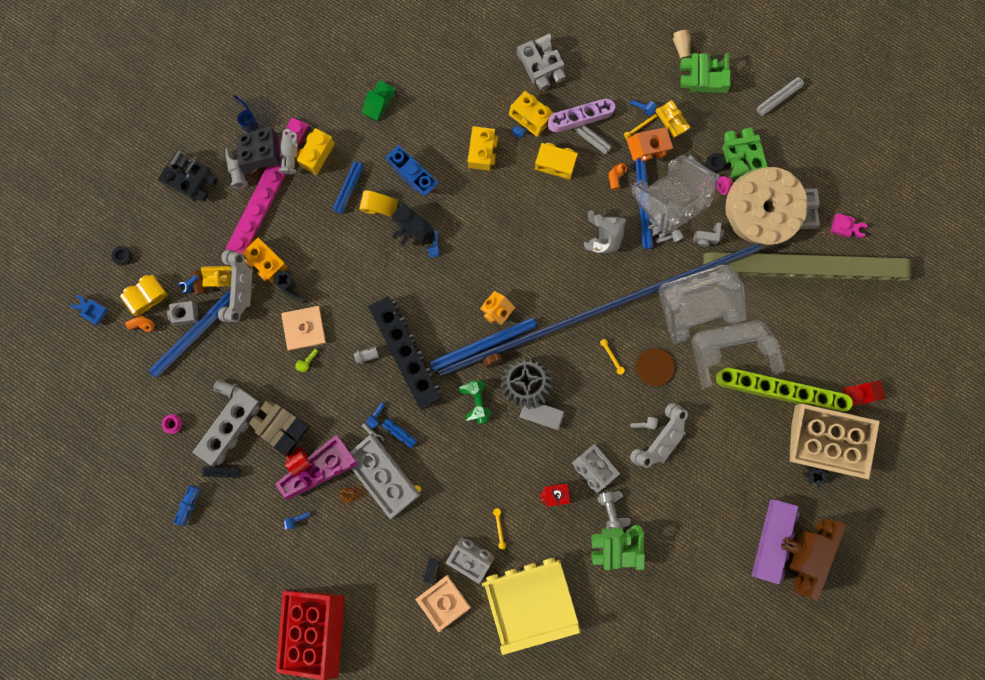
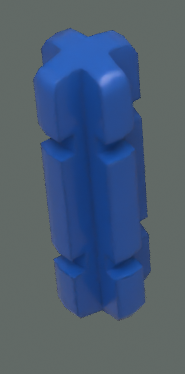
[382,419,417,448]

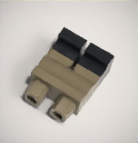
[249,401,310,457]

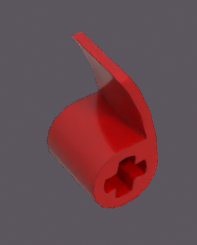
[285,447,312,477]

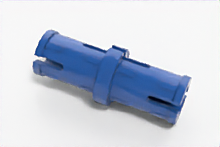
[173,485,201,526]

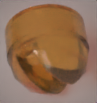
[339,487,355,503]

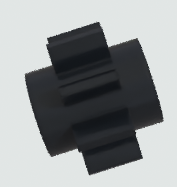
[803,466,830,487]

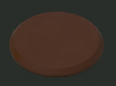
[636,348,674,386]

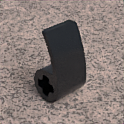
[274,271,307,303]

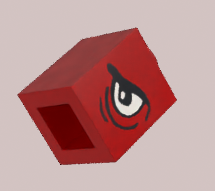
[540,484,570,507]

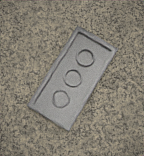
[350,433,421,520]

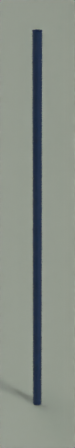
[438,243,762,377]

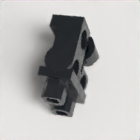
[158,150,218,202]

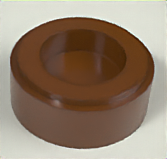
[483,353,503,368]

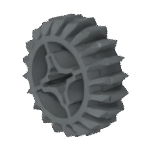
[501,358,553,409]

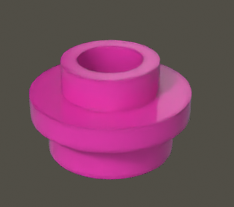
[717,176,733,195]
[162,414,182,434]

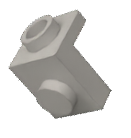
[693,223,723,247]

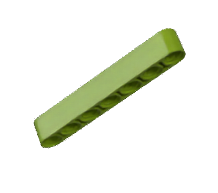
[716,368,852,412]

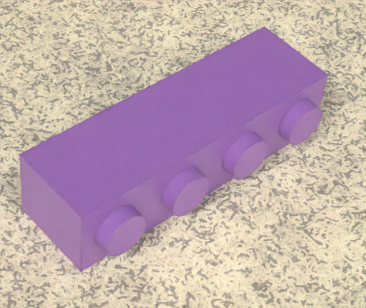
[751,500,799,584]

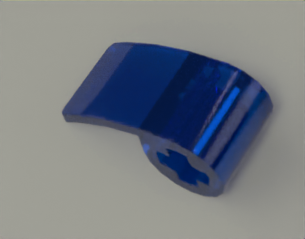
[233,95,258,133]

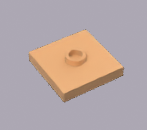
[281,306,326,351]
[415,575,471,632]

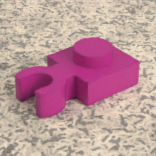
[830,213,867,238]

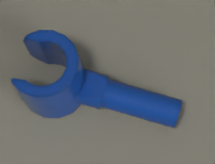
[630,100,657,116]
[512,124,528,138]
[428,231,439,258]
[178,274,199,293]
[367,402,385,429]
[284,511,310,529]

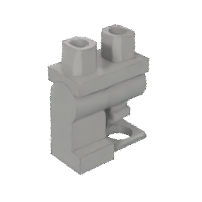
[517,34,566,91]

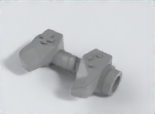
[598,491,630,532]

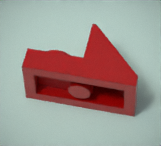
[843,380,886,406]

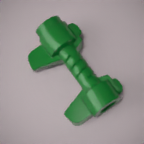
[459,380,491,424]

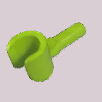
[295,349,318,372]

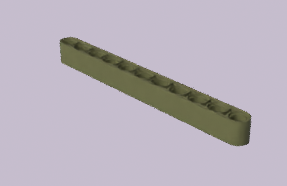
[703,253,911,281]

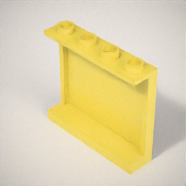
[482,557,581,655]

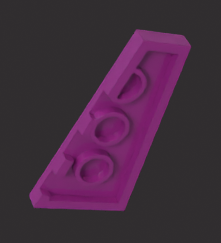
[275,435,359,500]

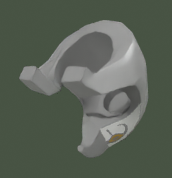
[584,210,626,253]

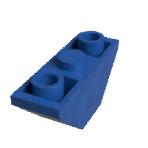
[385,145,439,197]

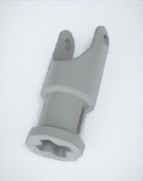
[279,129,298,174]
[225,148,248,189]

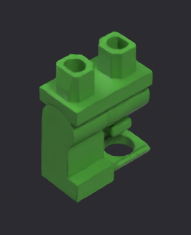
[680,53,730,93]
[722,127,767,181]
[591,525,645,570]

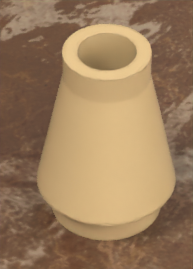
[673,30,691,59]

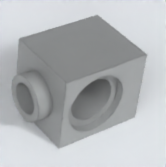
[167,301,199,326]

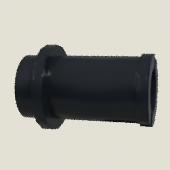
[422,558,441,584]

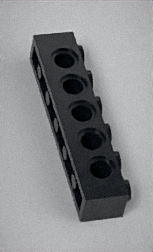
[368,296,442,410]

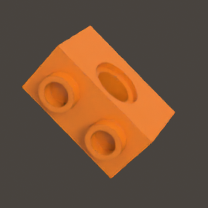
[627,127,673,162]

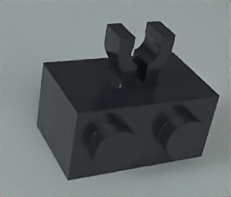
[391,203,434,247]

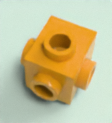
[480,291,515,325]

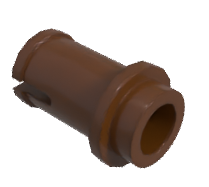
[190,270,206,295]

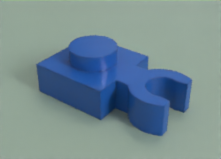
[71,295,108,326]

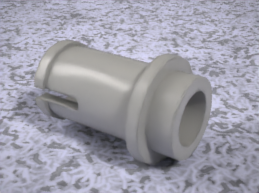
[353,346,379,365]
[213,380,239,399]

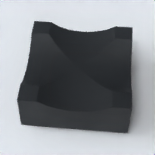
[237,127,280,174]

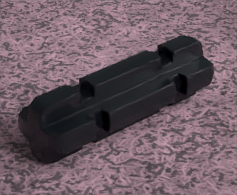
[202,466,241,478]

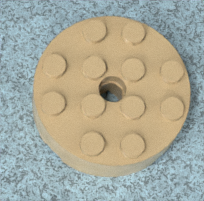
[726,167,807,245]

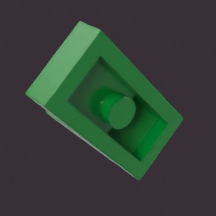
[362,80,396,122]

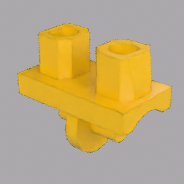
[656,100,690,138]
[201,266,232,287]

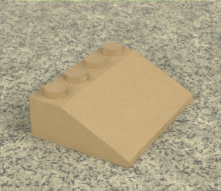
[789,404,880,479]

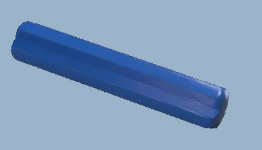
[333,161,364,214]

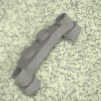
[218,250,252,323]
[630,403,688,468]

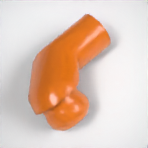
[609,163,627,190]
[125,316,154,332]

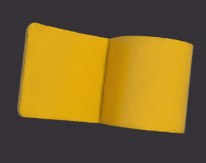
[359,191,398,218]

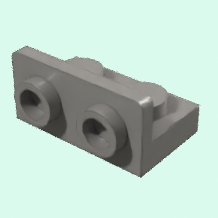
[572,444,620,492]
[446,537,494,584]

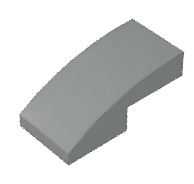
[800,189,820,229]
[519,403,565,431]

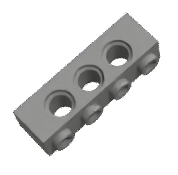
[192,388,262,467]

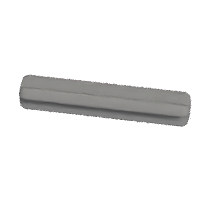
[756,77,804,116]
[569,115,612,154]

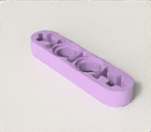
[547,99,615,132]

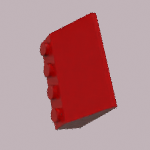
[276,591,345,680]

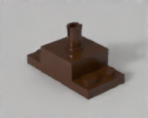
[781,518,846,601]

